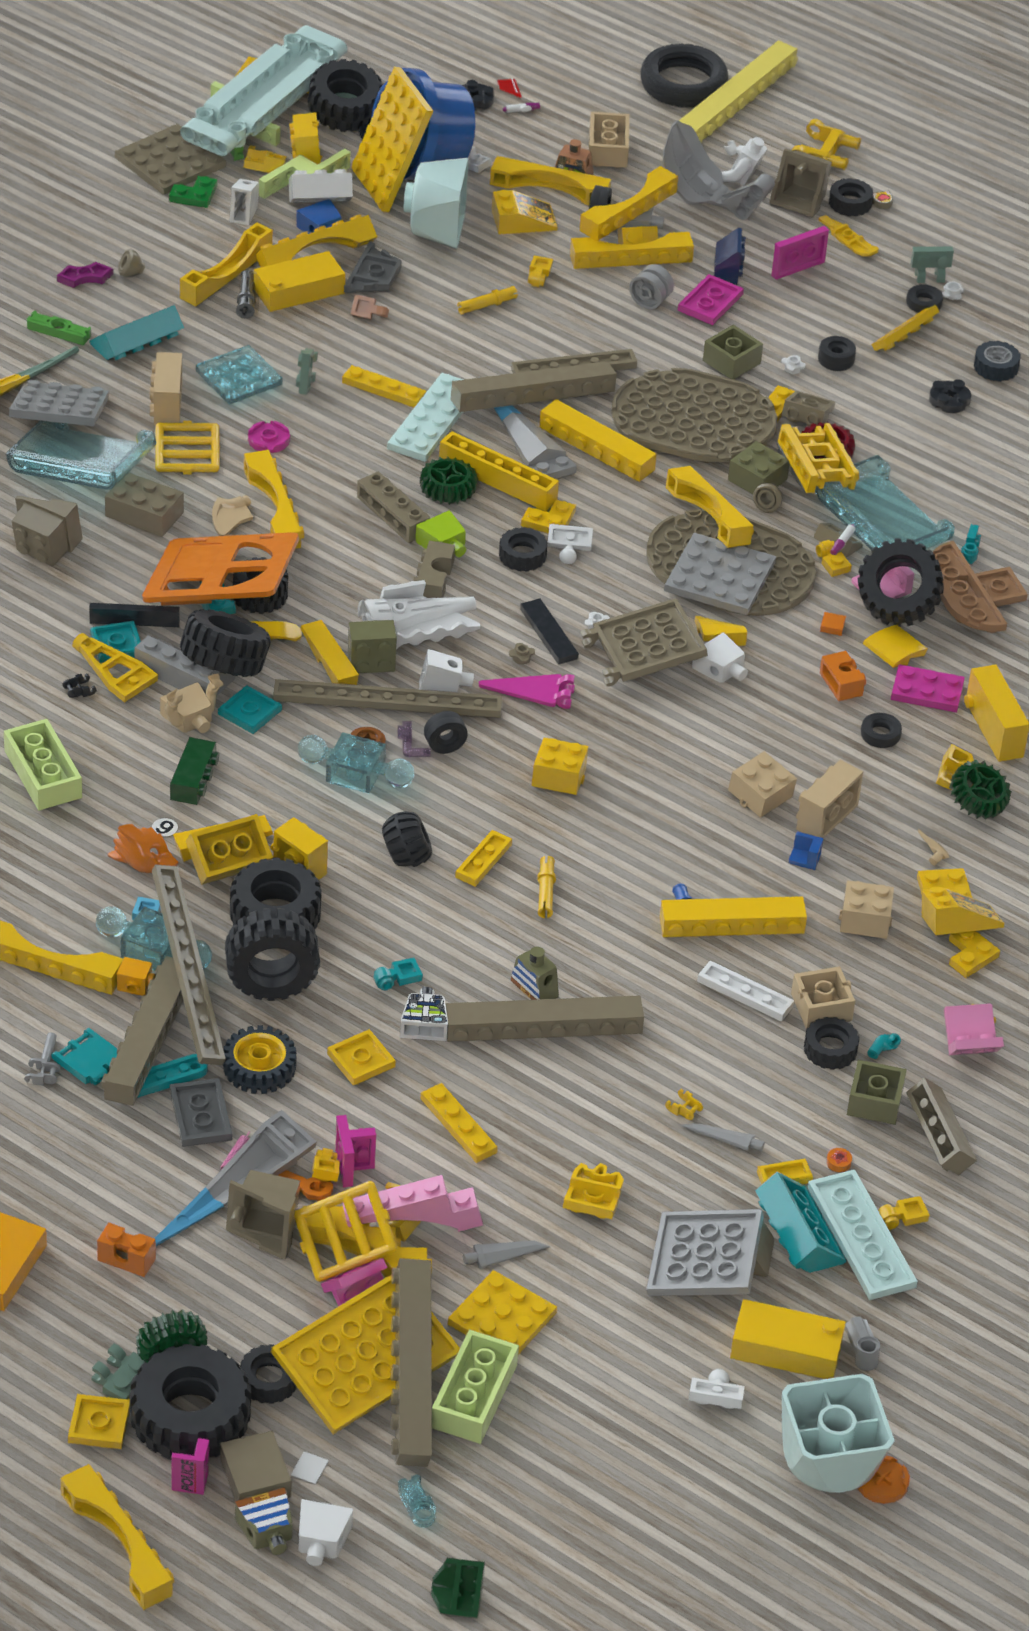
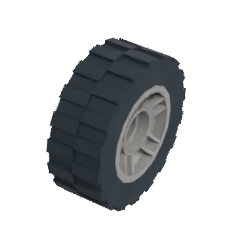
[974,341,1021,382]

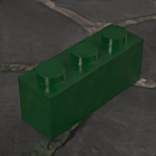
[170,737,219,805]

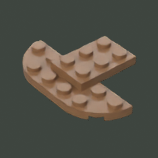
[933,541,1028,633]

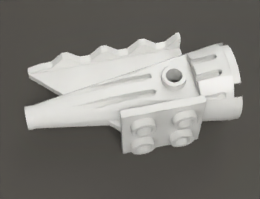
[358,580,480,649]

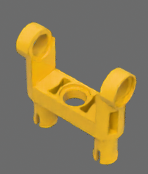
[792,119,861,171]

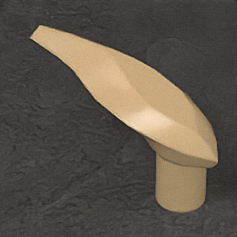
[918,829,949,866]

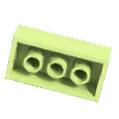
[4,719,82,811]
[432,1330,519,1444]

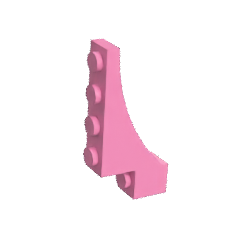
[343,1175,483,1232]

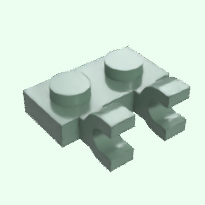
[911,246,954,283]
[296,348,318,395]
[91,1343,145,1400]

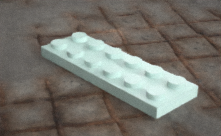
[387,373,463,462]
[808,1169,918,1300]

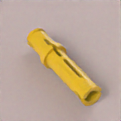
[457,286,518,315]
[537,856,556,918]

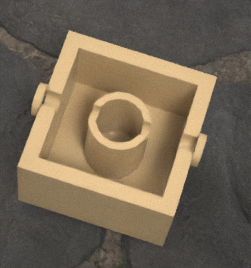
[728,751,797,818]
[839,880,894,939]
[791,966,855,1029]

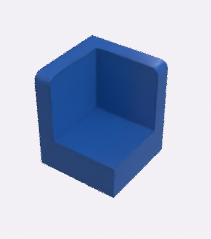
[789,832,824,870]

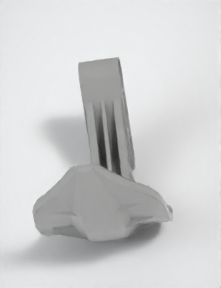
[663,120,775,220]

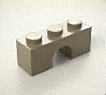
[413,541,455,598]

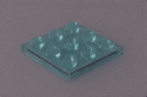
[196,345,283,405]

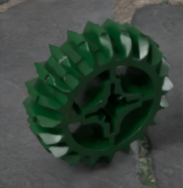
[419,457,478,505]
[949,760,1012,820]
[136,1309,208,1363]

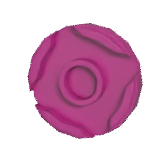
[248,421,290,453]

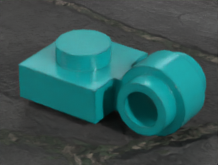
[961,524,982,564]
[373,957,423,991]

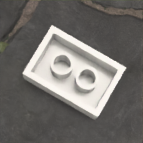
[289,169,353,203]

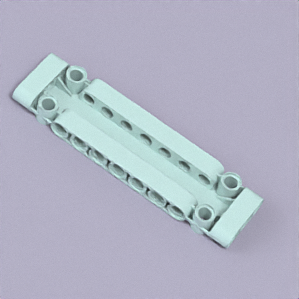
[180,25,348,156]

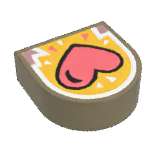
[872,190,893,209]

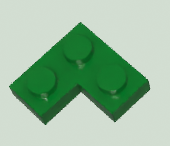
[169,176,217,208]

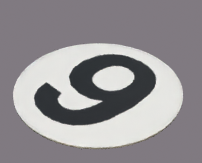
[152,818,178,837]

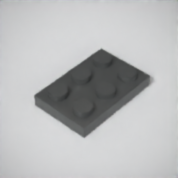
[170,1078,232,1147]

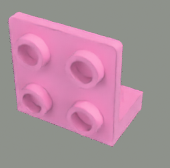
[851,566,914,599]
[944,1004,1004,1055]

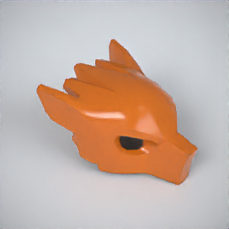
[107,824,179,873]

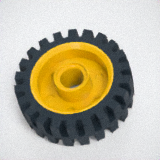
[223,1025,297,1094]

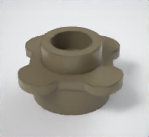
[509,643,535,664]

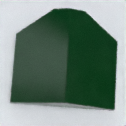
[431,1558,485,1618]

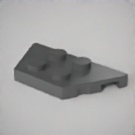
[344,241,402,293]

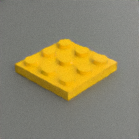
[447,1270,557,1355]

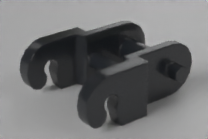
[62,673,97,698]

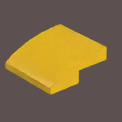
[863,625,928,668]

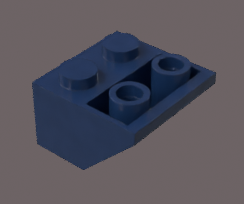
[714,228,746,285]

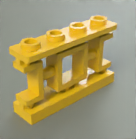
[778,423,859,493]

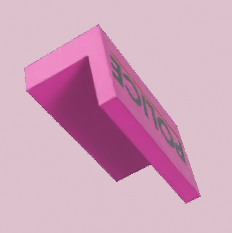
[171,1438,209,1495]

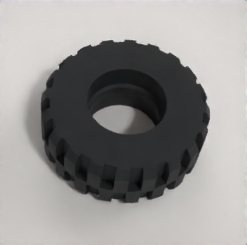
[130,1344,251,1460]

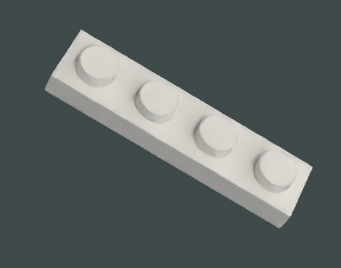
[697,961,794,1022]

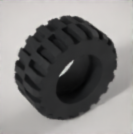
[308,59,383,132]
[858,538,944,627]
[180,609,271,677]
[230,858,322,929]
[225,908,320,1001]

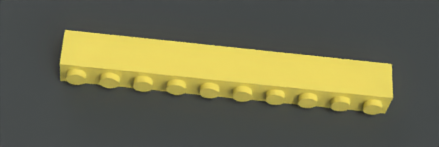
[679,40,798,142]

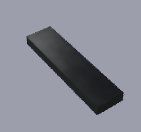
[520,598,579,665]
[89,603,180,628]

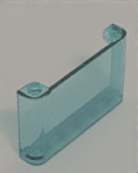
[5,420,156,490]
[815,455,955,550]

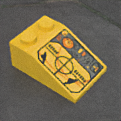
[491,190,558,234]
[922,887,1004,935]

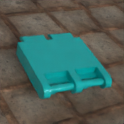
[51,1028,118,1086]

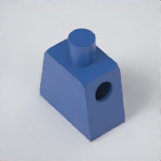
[296,199,342,234]

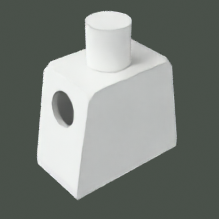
[230,179,259,225]
[692,633,748,683]
[419,649,474,692]
[299,1499,353,1566]

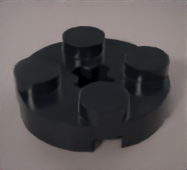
[462,80,494,111]
[929,379,971,413]

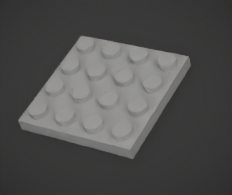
[9,380,109,426]
[664,533,776,615]
[646,1209,764,1296]

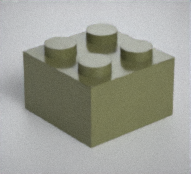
[703,325,763,380]
[728,441,789,494]
[347,620,397,673]
[847,1060,907,1125]

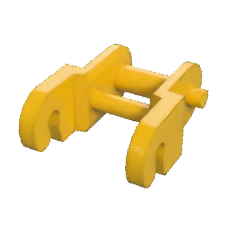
[665,1089,703,1120]

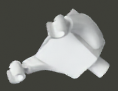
[722,137,767,186]

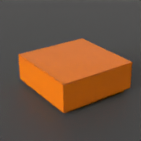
[820,612,846,636]

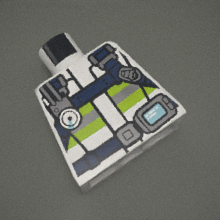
[400,987,448,1041]

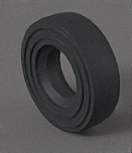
[906,284,943,313]
[861,713,902,748]

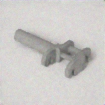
[24,1032,60,1086]

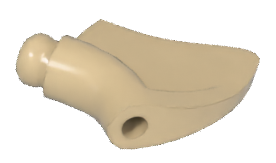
[212,495,253,536]

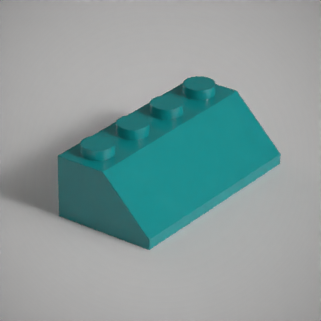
[89,305,184,361]
[755,1172,847,1273]

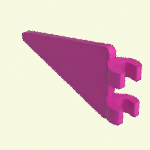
[479,674,575,709]

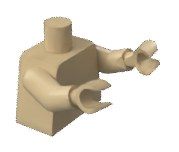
[160,673,224,733]

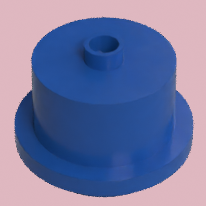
[371,67,476,181]

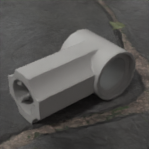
[845,1316,880,1371]

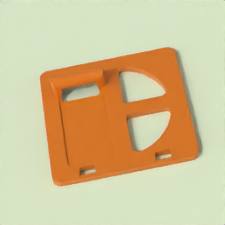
[142,532,299,606]

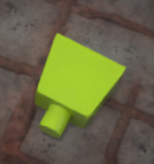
[415,510,466,557]

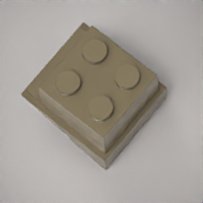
[769,148,832,217]
[12,496,83,566]
[226,1170,300,1259]

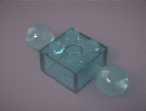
[298,732,414,794]
[96,906,212,971]

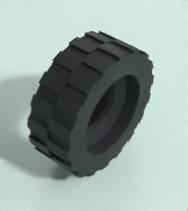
[829,178,874,217]
[499,527,548,572]
[804,1017,859,1070]
[240,1344,297,1404]

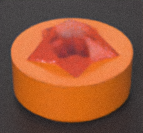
[826,1148,852,1172]

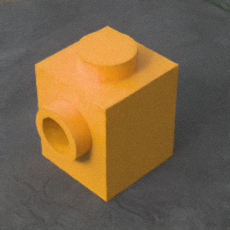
[117,957,155,996]

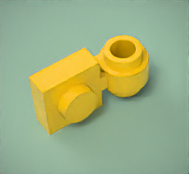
[527,255,553,288]
[816,540,852,577]
[312,1148,340,1182]
[878,1196,930,1230]

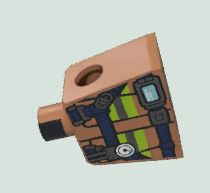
[555,139,594,175]

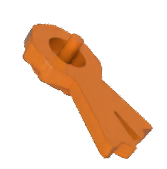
[277,1170,334,1201]

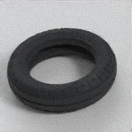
[640,43,728,108]

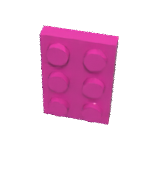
[771,226,829,280]
[677,274,744,325]
[891,664,965,713]

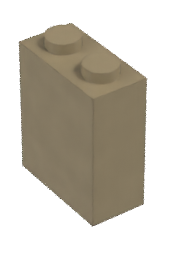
[220,1430,292,1501]

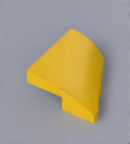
[243,145,287,173]

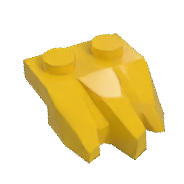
[563,1163,624,1219]

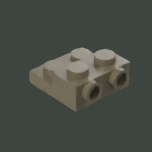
[781,390,836,427]

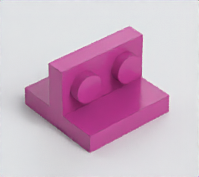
[335,1115,376,1188]
[320,1258,387,1307]

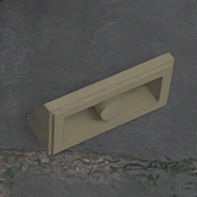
[814,523,863,557]
[753,1221,774,1277]

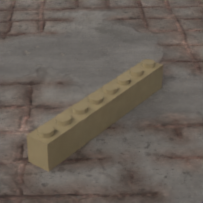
[450,361,617,412]
[101,956,184,1106]
[446,995,644,1042]
[391,1258,432,1467]

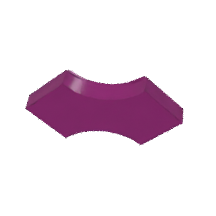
[57,261,114,288]

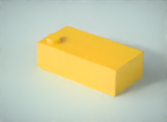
[254,251,345,312]
[964,664,1029,762]
[730,1299,846,1379]

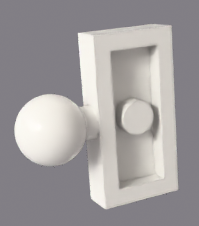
[547,524,593,564]
[689,1369,745,1409]

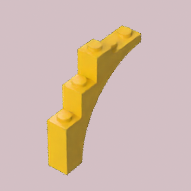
[303,1206,432,1277]

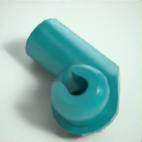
[867,1033,901,1059]

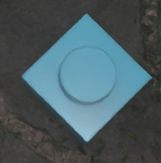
[132,897,161,924]

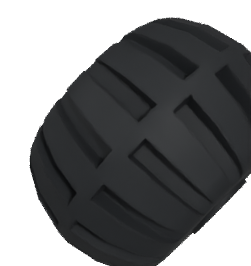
[382,811,432,867]

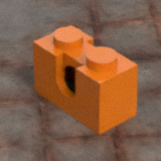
[820,651,866,701]
[97,1222,156,1277]

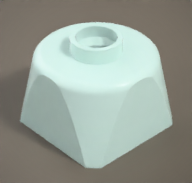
[404,158,469,249]
[782,1374,895,1493]

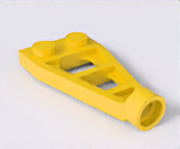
[72,633,158,703]

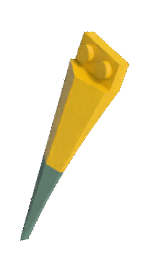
[0,346,79,397]

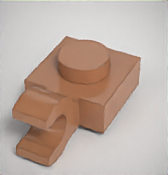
[351,294,389,320]

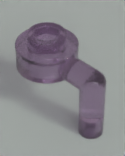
[397,721,431,757]

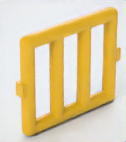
[155,421,220,475]
[294,1181,397,1282]

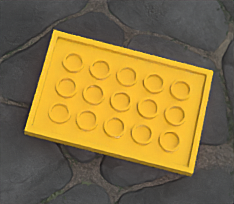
[351,67,433,212]
[271,1274,460,1434]

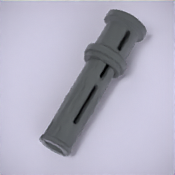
[236,270,255,319]

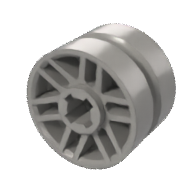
[629,264,674,309]

